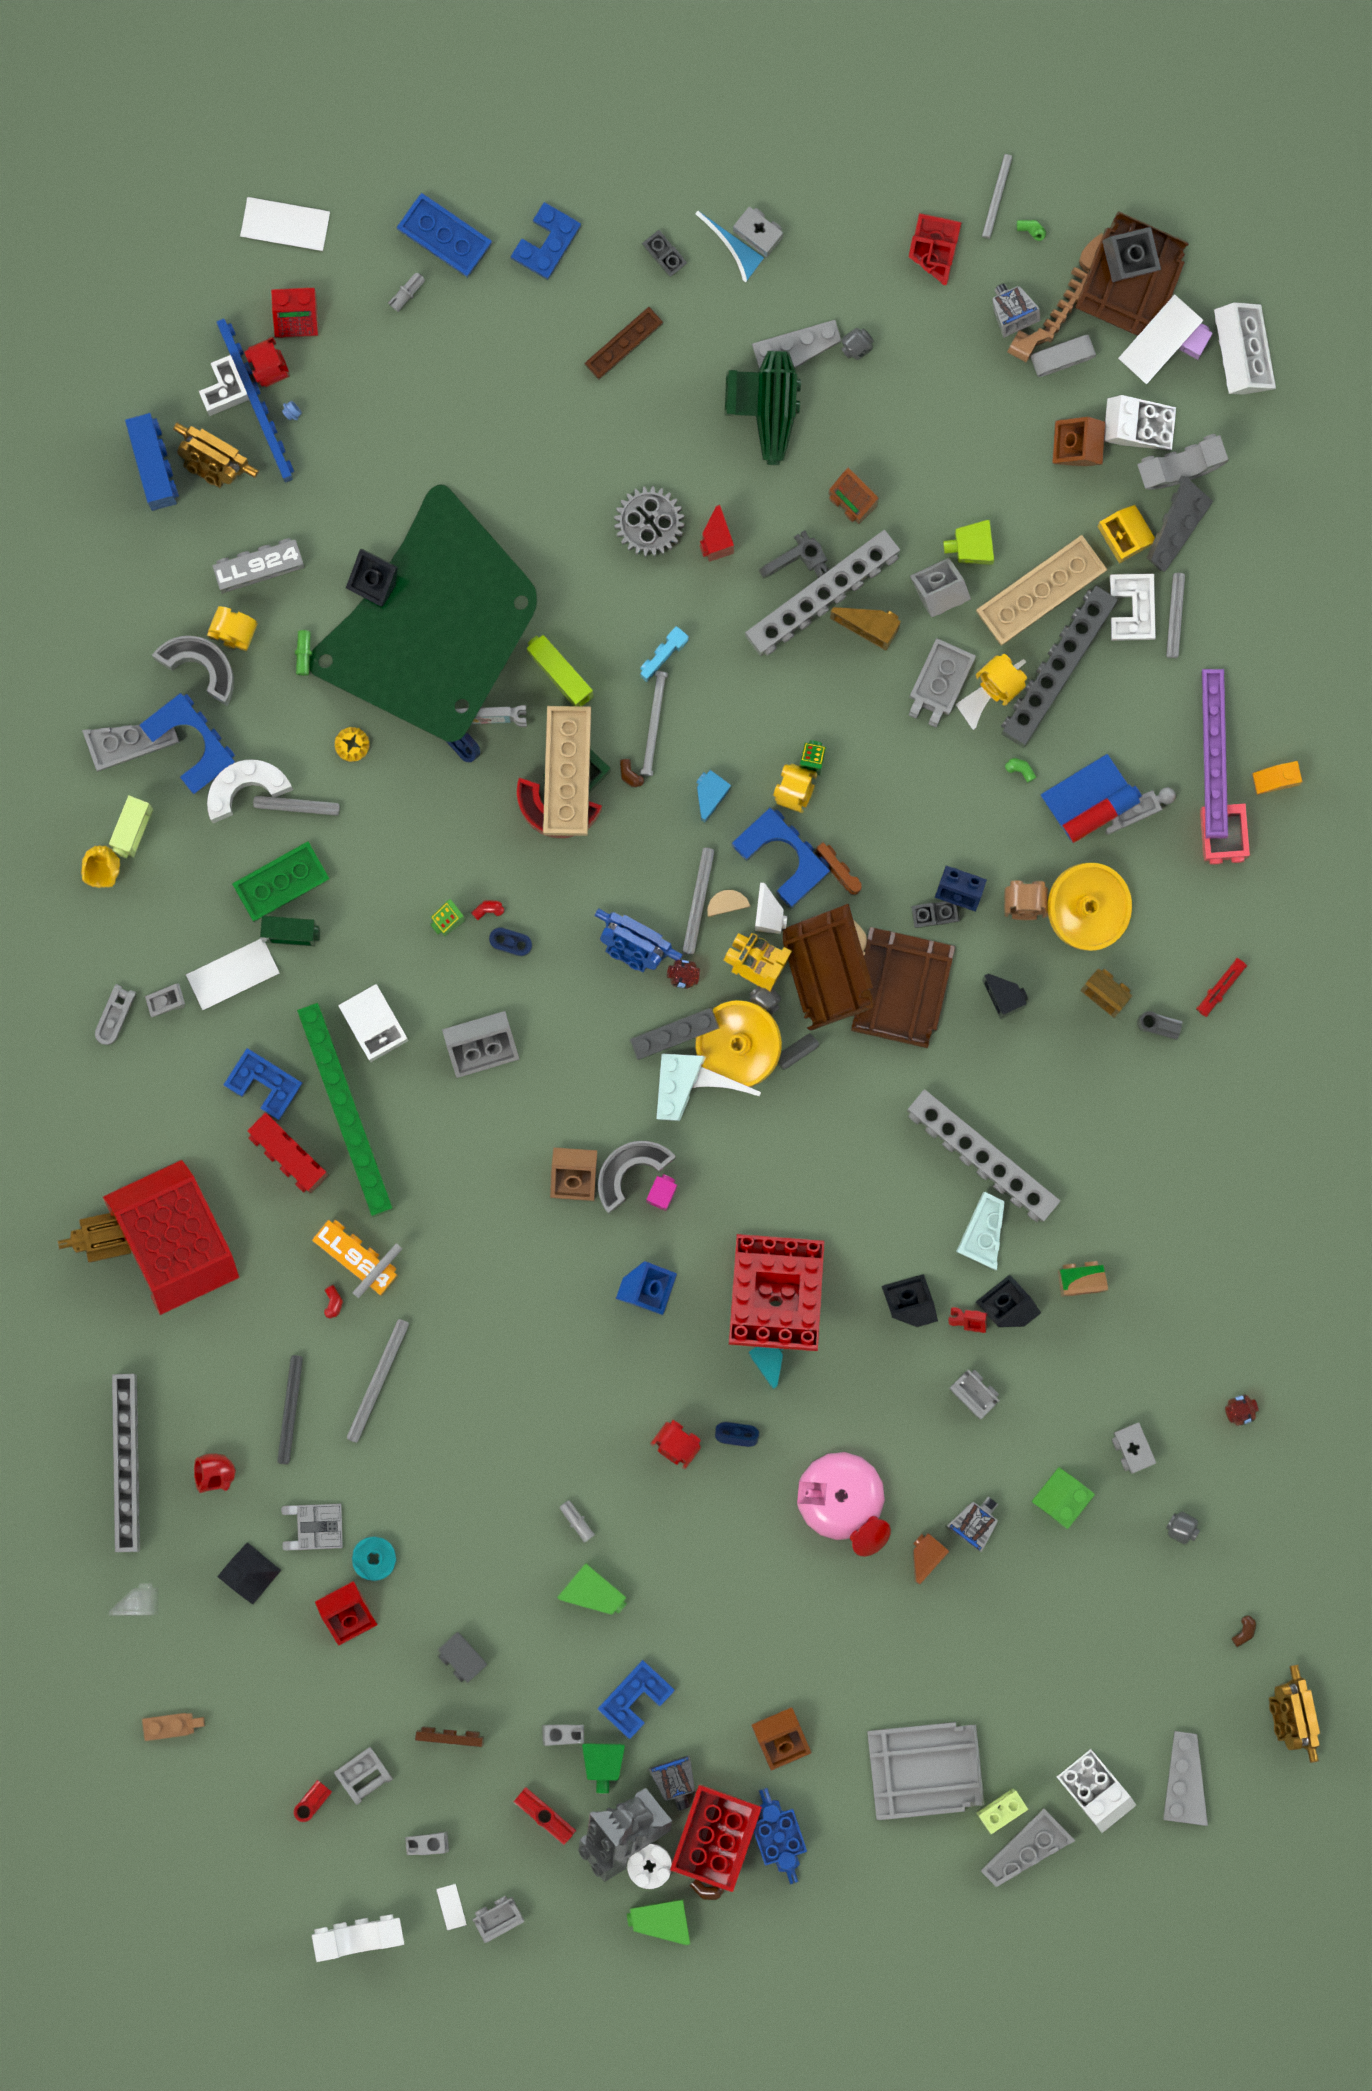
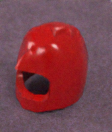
[194,1453,236,1493]

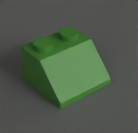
[1031,1467,1095,1529]

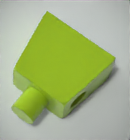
[943,520,994,565]

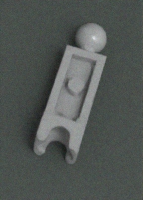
[1105,787,1176,835]

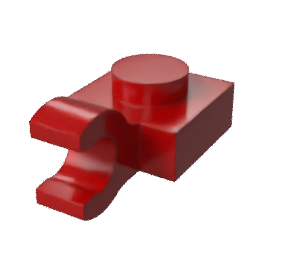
[948,1307,987,1333]

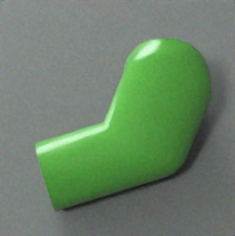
[1017,220,1046,241]
[1005,758,1037,783]

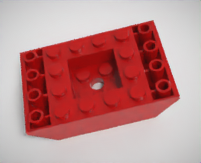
[729,1234,824,1351]

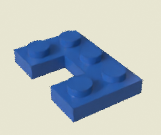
[511,202,581,280]
[223,1048,303,1120]
[598,1660,675,1739]

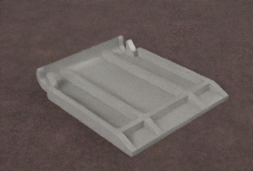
[867,1722,985,1820]

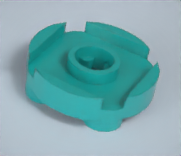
[352,1537,397,1581]

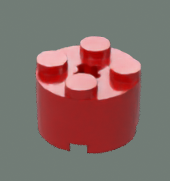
[244,337,290,387]
[650,1420,701,1469]

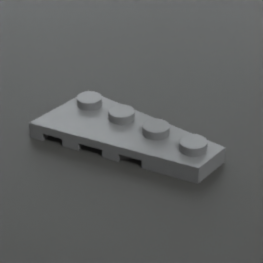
[752,320,841,368]
[82,725,180,772]
[1163,1731,1208,1826]
[980,1808,1075,1887]

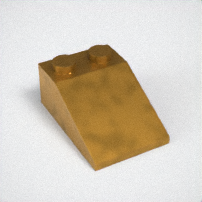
[830,607,901,651]
[1080,968,1132,1018]

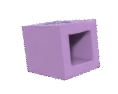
[1179,324,1212,360]

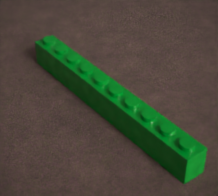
[297,1003,394,1217]

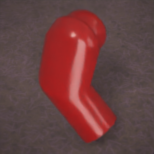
[471,900,505,921]
[324,1285,343,1319]

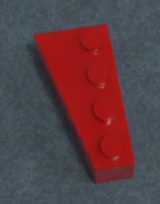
[247,1112,329,1193]

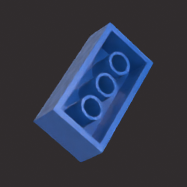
[125,413,179,511]

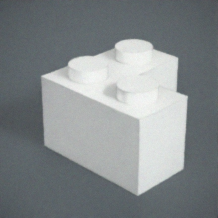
[199,355,249,417]

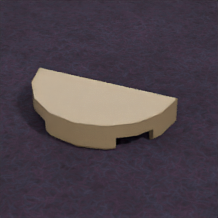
[708,890,750,917]

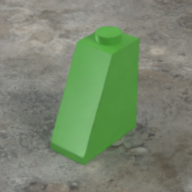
[557,1564,627,1615]
[627,1898,690,1945]

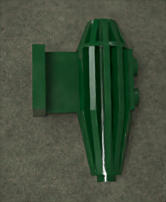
[724,351,801,465]

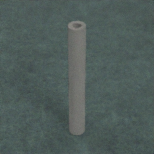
[352,1243,402,1298]

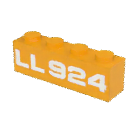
[312,1220,398,1296]

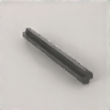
[277,1355,303,1464]

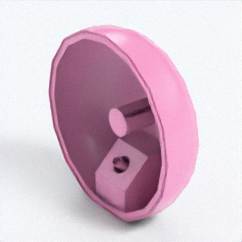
[797,1452,885,1540]

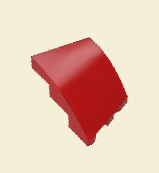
[908,213,962,286]

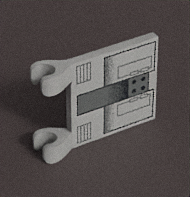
[281,1504,343,1550]

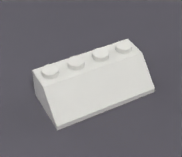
[1214,302,1276,395]

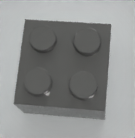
[1102,227,1161,282]

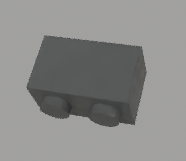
[438,1632,488,1683]

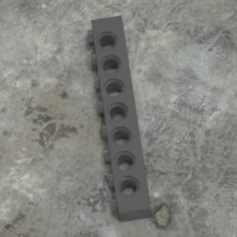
[1001,586,1118,748]

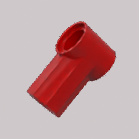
[294,1780,332,1822]

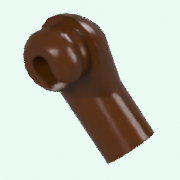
[620,759,644,788]
[1231,1615,1256,1647]
[689,1879,724,1900]

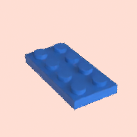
[396,193,492,278]

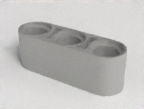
[1030,335,1097,377]

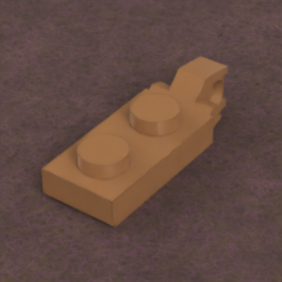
[142,1713,205,1741]

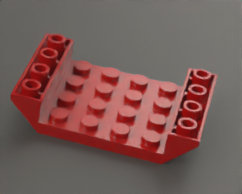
[102,1160,240,1315]

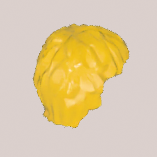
[81,845,120,888]

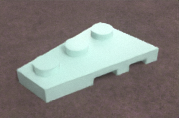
[657,1054,706,1121]
[956,1192,1004,1270]

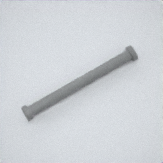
[640,671,668,776]

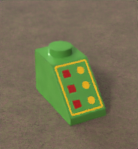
[430,899,465,937]

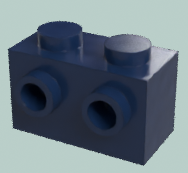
[935,865,987,912]

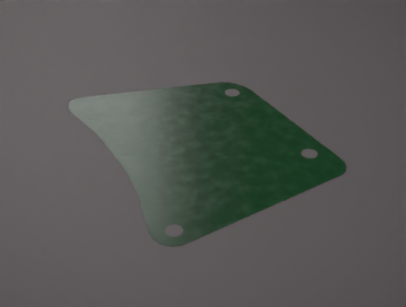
[309,485,537,742]

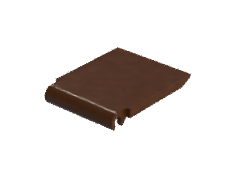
[1075,211,1189,336]
[783,904,874,1031]
[851,927,955,1049]

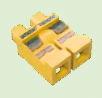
[724,933,791,991]

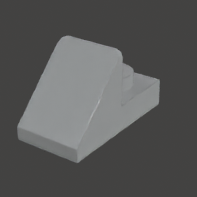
[145,983,185,1017]

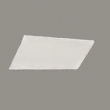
[436,1884,467,1930]

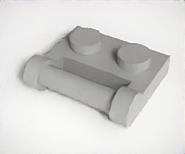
[334,1746,393,1805]

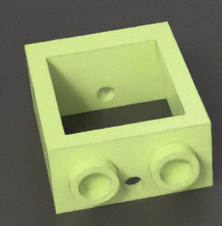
[109,795,153,859]
[976,1788,1028,1834]

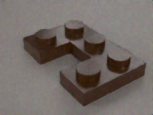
[415,1726,484,1747]

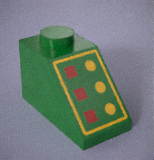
[799,740,826,775]

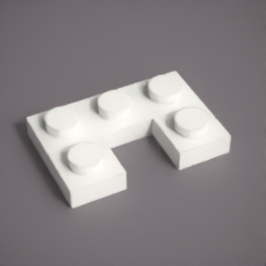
[1110,574,1155,641]

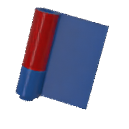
[1041,754,1142,844]

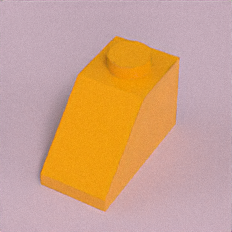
[1252,761,1302,795]

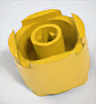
[207,606,258,651]
[976,654,1027,706]
[773,763,817,813]

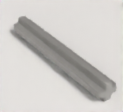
[1166,573,1185,658]
[253,796,340,815]

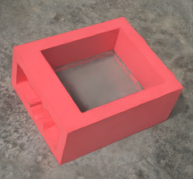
[1200,804,1250,865]

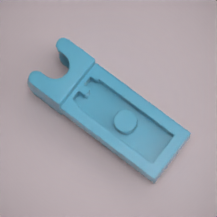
[640,626,689,682]

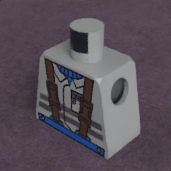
[992,284,1041,338]
[947,1497,998,1552]

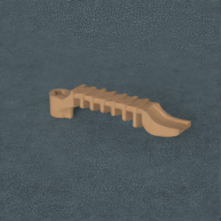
[1007,233,1103,363]

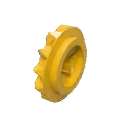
[334,727,369,762]

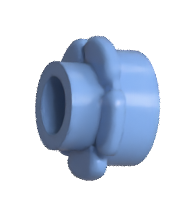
[282,401,302,421]

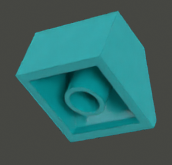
[748,1347,784,1389]

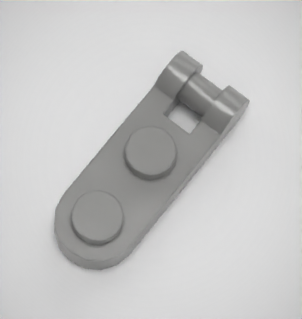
[95,984,137,1045]

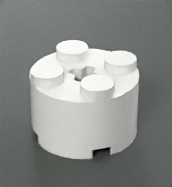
[627,1843,672,1889]

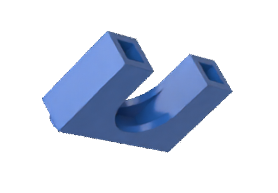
[139,693,235,794]
[732,808,830,909]

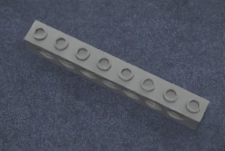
[745,529,900,657]
[907,1089,1060,1223]
[112,1374,140,1552]

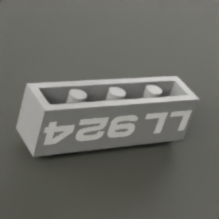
[212,538,305,594]

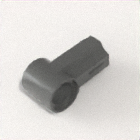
[1137,1011,1183,1040]

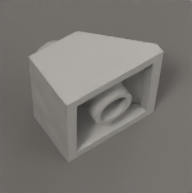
[910,558,971,617]

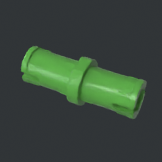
[295,630,312,676]

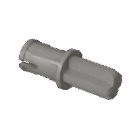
[388,273,425,312]
[560,1501,595,1543]

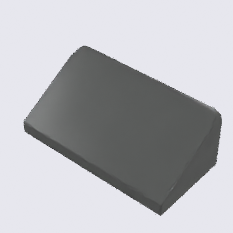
[778,1033,819,1070]

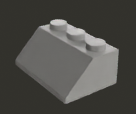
[442,1011,519,1078]

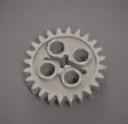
[614,486,684,557]

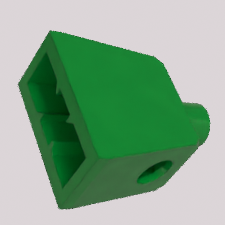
[582,1743,625,1794]

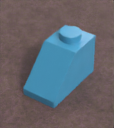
[696,770,731,823]

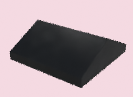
[346,549,398,607]

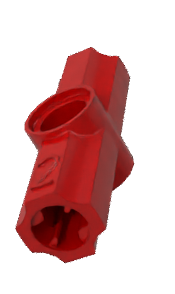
[513,1787,576,1845]

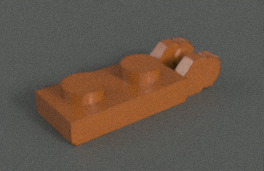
[815,842,862,895]

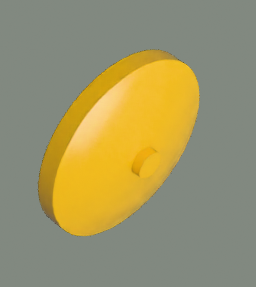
[1047,863,1132,950]
[696,1000,782,1087]

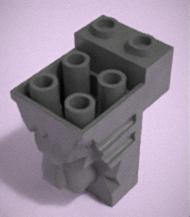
[578,1788,672,1882]

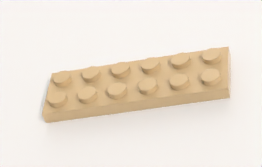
[976,535,1107,646]
[543,706,591,836]

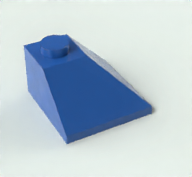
[616,1261,677,1315]

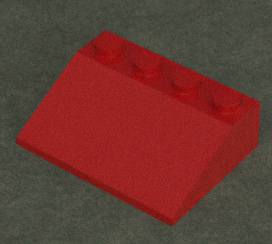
[670,1785,762,1892]

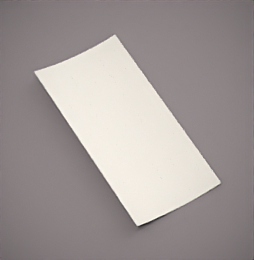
[240,197,330,251]
[1118,295,1203,384]
[186,939,279,1010]

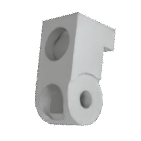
[542,1724,584,1746]
[405,1832,449,1855]

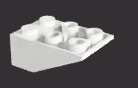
[1104,395,1176,450]
[338,984,409,1062]
[1057,1749,1136,1833]

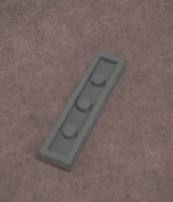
[630,1008,720,1060]

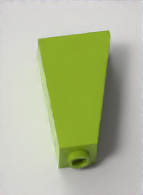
[526,635,594,707]

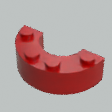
[517,778,602,838]

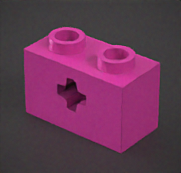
[646,1174,677,1212]

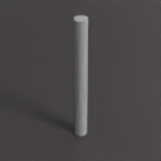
[982,154,1012,239]

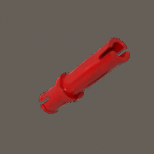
[1196,958,1247,1017]

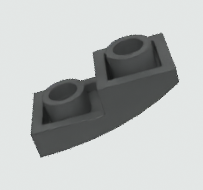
[641,230,687,277]
[911,901,960,928]

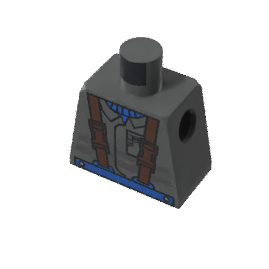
[649,1755,695,1811]

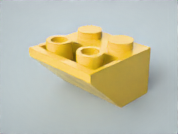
[1097,505,1155,564]

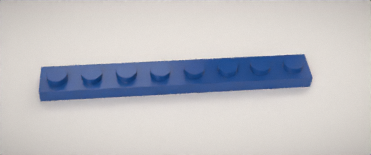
[216,319,294,483]

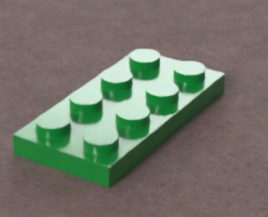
[232,841,330,922]

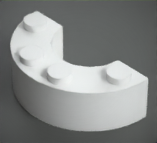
[207,760,293,823]
[312,1914,404,1962]

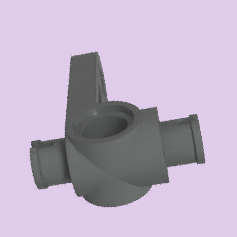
[759,530,829,578]

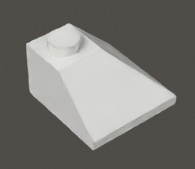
[755,883,787,934]

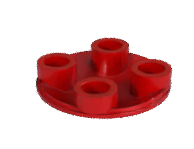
[850,1516,891,1557]

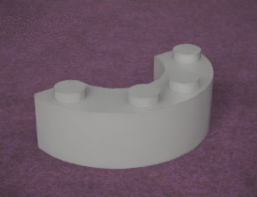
[1137,434,1229,490]
[152,636,234,706]
[598,1141,676,1214]

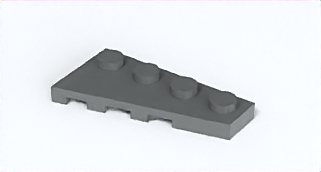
[1146,475,1213,572]

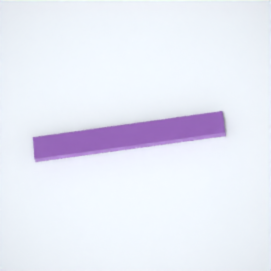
[1202,669,1228,838]

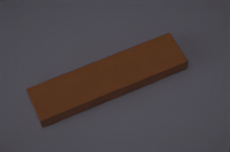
[584,307,663,380]

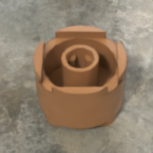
[1004,880,1048,920]

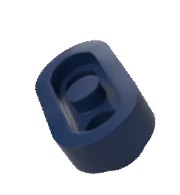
[447,732,480,762]
[489,928,532,957]
[715,1422,759,1447]

